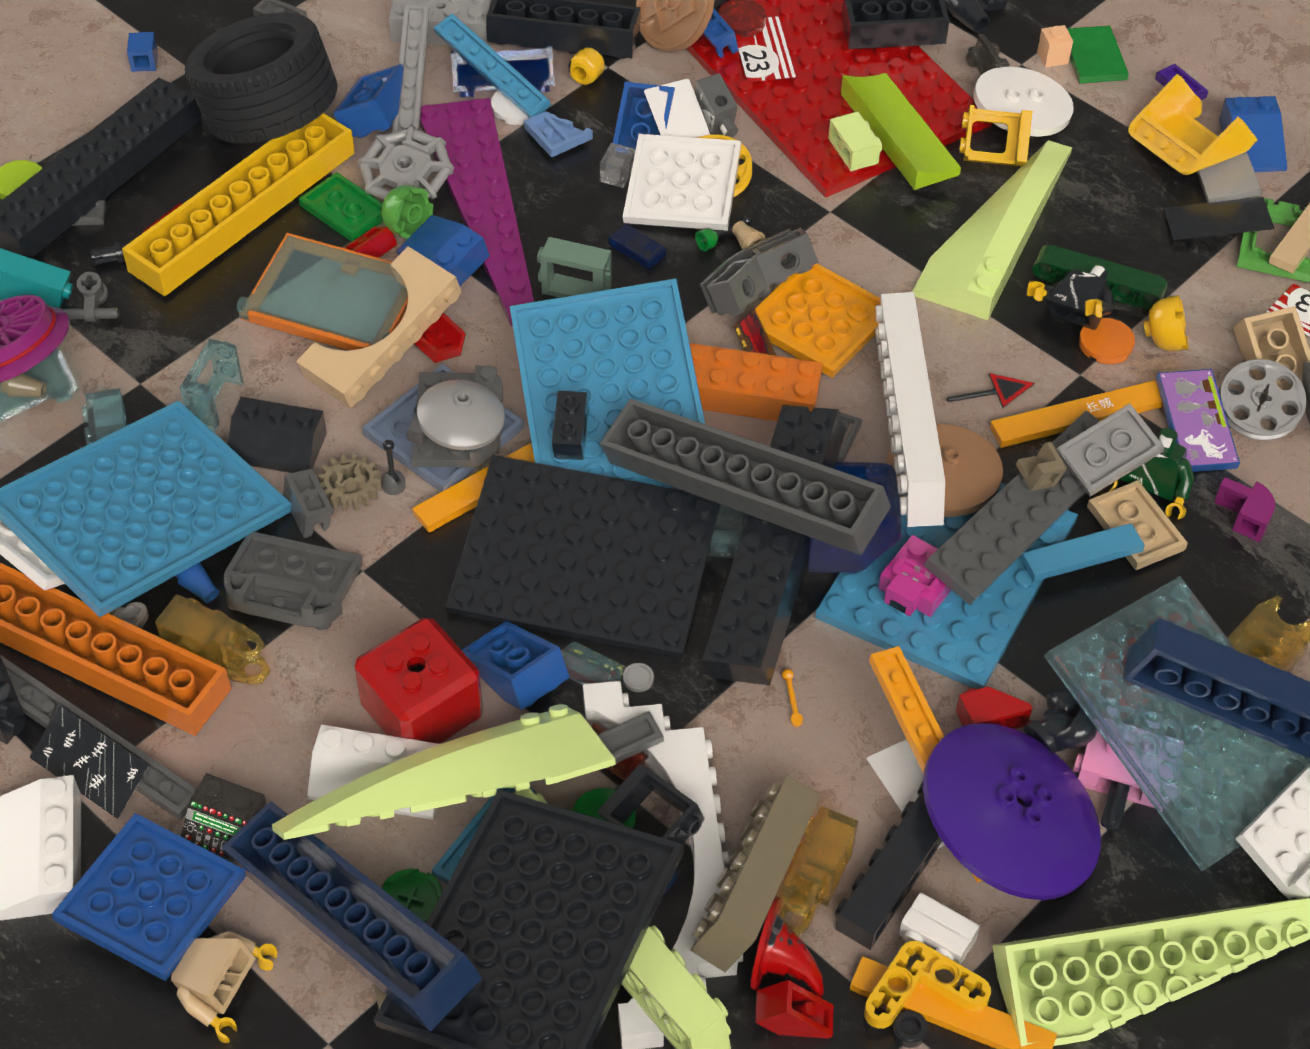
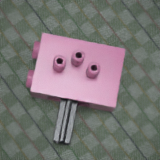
[1073,717,1183,831]

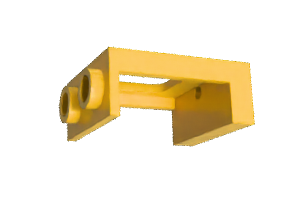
[959,105,1033,167]

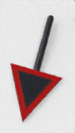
[946,373,1035,408]

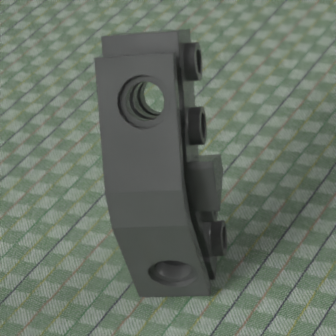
[700,228,819,316]

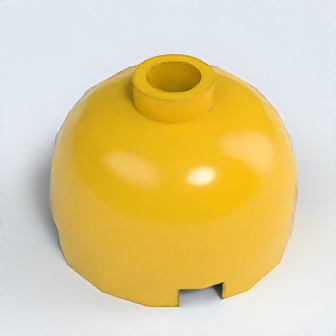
[1144,295,1189,351]

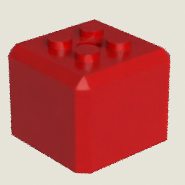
[355,618,483,744]

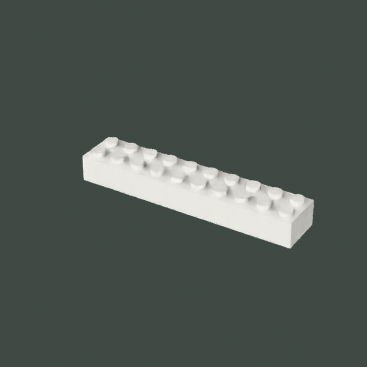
[875,292,945,527]

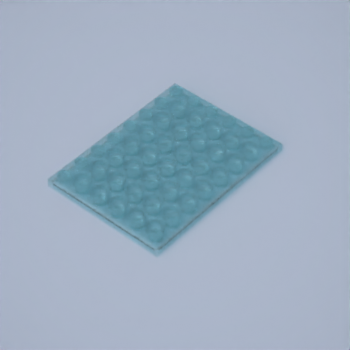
[1044,576,1310,872]

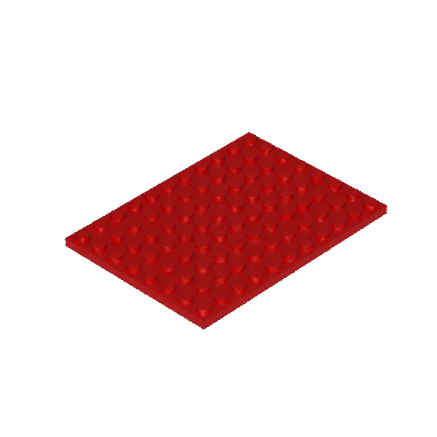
[686,0,992,198]

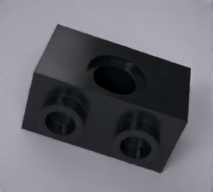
[552,391,589,460]

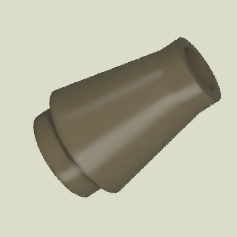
[1,373,47,398]

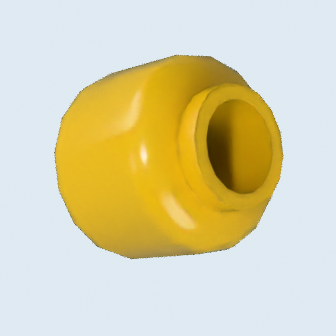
[568,48,605,85]

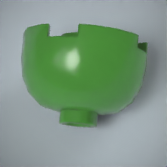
[381,185,433,239]

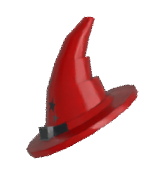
[751,897,824,998]

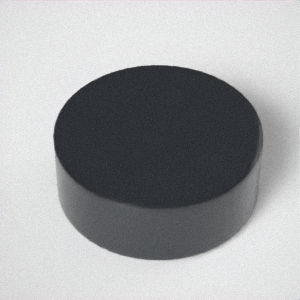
[892,1010,928,1048]

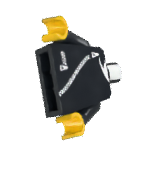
[1027,266,1114,330]

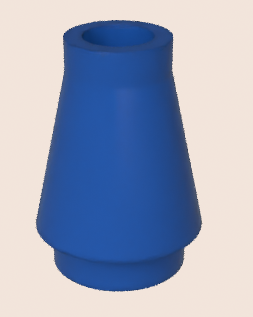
[176,562,219,603]

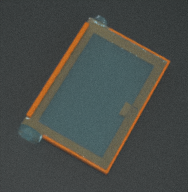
[236,233,408,351]

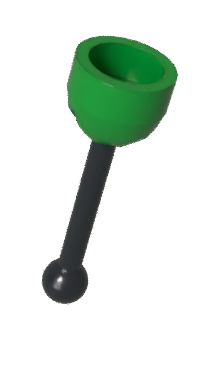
[695,216,752,252]

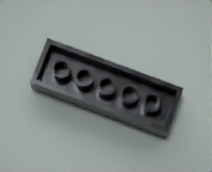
[486,0,641,59]

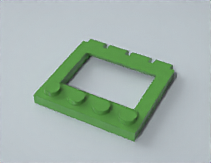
[1236,196,1310,282]

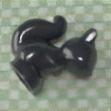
[1023,680,1104,753]

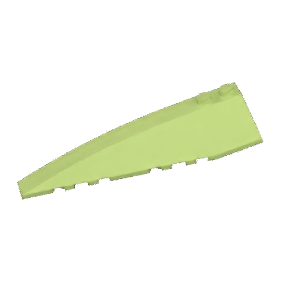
[912,140,1072,320]
[272,704,616,840]
[992,898,1310,1047]

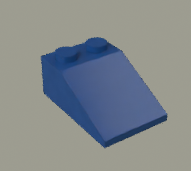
[333,64,404,138]
[611,81,675,157]
[1219,96,1287,172]
[396,215,490,286]
[462,622,570,710]

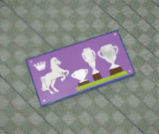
[1155,369,1240,472]

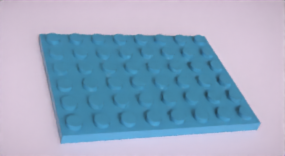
[510,279,705,490]
[0,401,292,617]
[815,483,1078,689]

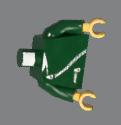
[1109,428,1195,520]

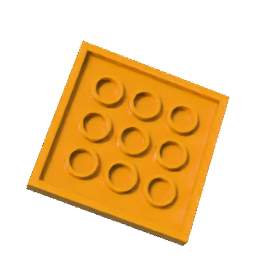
[755,263,881,378]

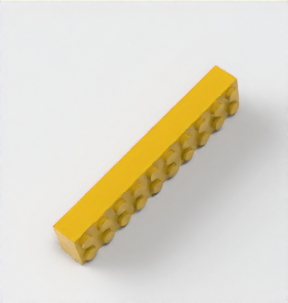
[122,113,355,296]

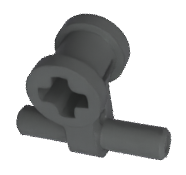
[63,272,119,322]

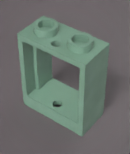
[537,237,612,298]

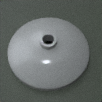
[417,379,505,450]

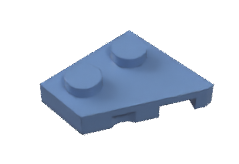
[524,111,593,157]

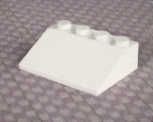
[0,775,81,921]

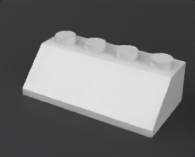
[307,725,440,820]

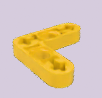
[864,941,991,1028]

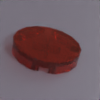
[718,0,766,37]

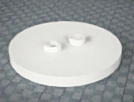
[973,67,1074,137]

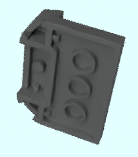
[412,365,503,468]
[224,532,363,630]

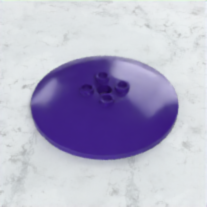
[923,723,1101,900]

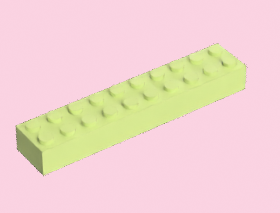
[513,788,731,1049]

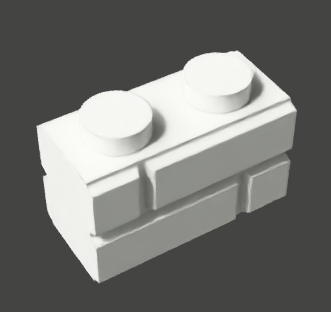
[899,892,980,965]

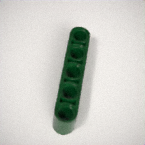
[1033,245,1168,311]

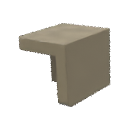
[1016,442,1067,491]

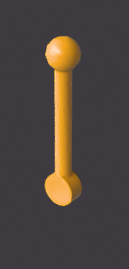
[782,669,803,727]

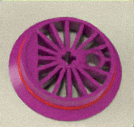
[0,295,70,383]

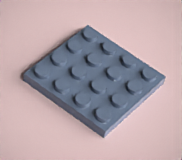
[362,364,524,492]

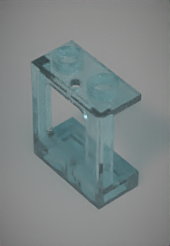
[180,338,244,431]

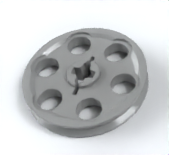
[1219,359,1306,440]

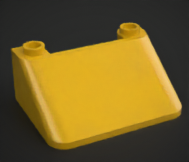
[1128,74,1258,175]

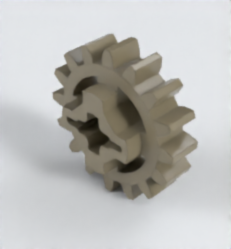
[318,454,382,512]

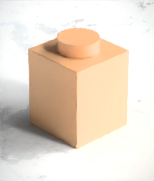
[1037,25,1073,67]

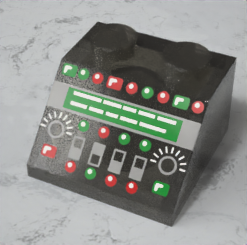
[181,773,267,864]

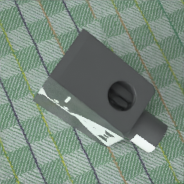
[695,73,738,137]

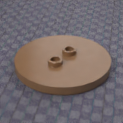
[636,0,715,52]
[885,424,1003,517]

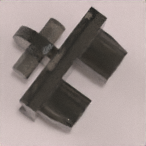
[966,34,1010,74]

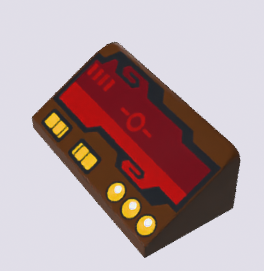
[733,309,777,356]

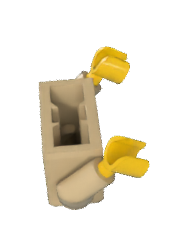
[171,931,277,1043]

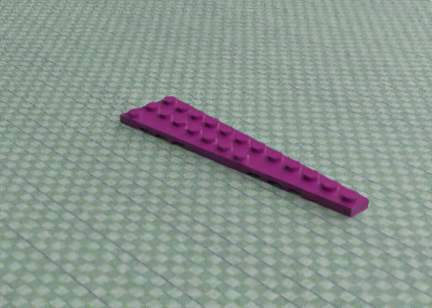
[420,98,534,326]

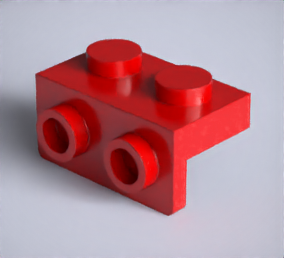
[414,313,466,363]

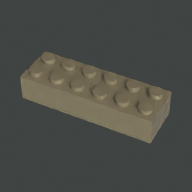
[690,774,821,973]

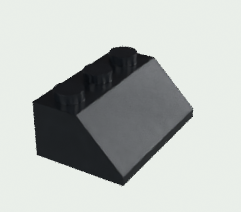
[228,397,327,473]

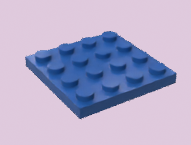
[52,813,246,981]

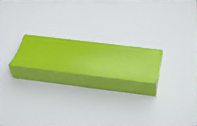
[841,73,961,190]

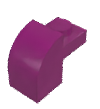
[1214,477,1275,543]

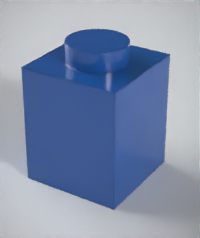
[127,32,158,72]

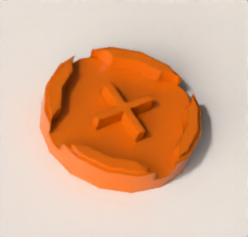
[1079,318,1135,364]

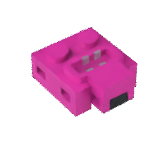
[879,535,952,617]

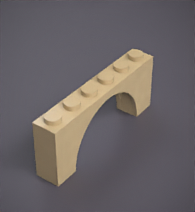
[296,247,462,409]

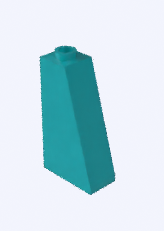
[0,248,73,308]

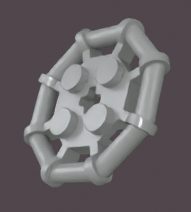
[357,126,454,200]

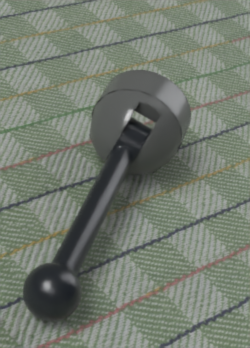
[382,440,406,495]

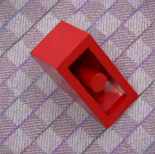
[955,686,1033,729]
[755,980,834,1039]

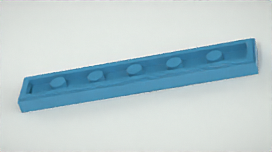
[434,13,551,118]

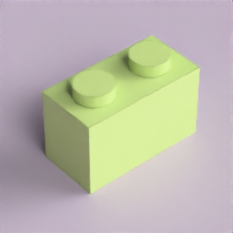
[828,112,882,171]

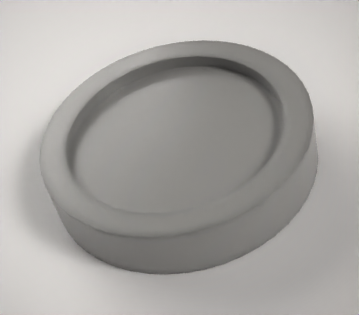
[623,663,654,692]

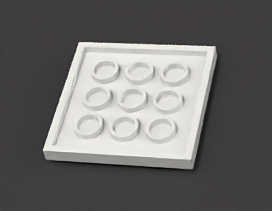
[623,134,741,231]

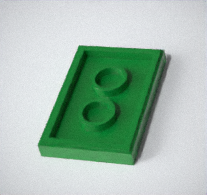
[1067,25,1129,84]
[298,172,383,242]

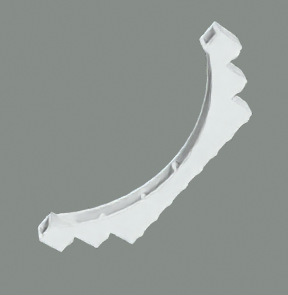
[583,681,743,1049]

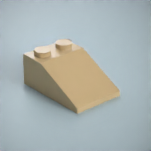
[1233,306,1310,394]

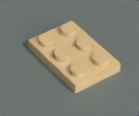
[1087,480,1188,570]

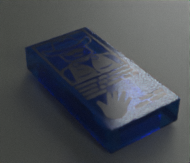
[609,224,666,269]

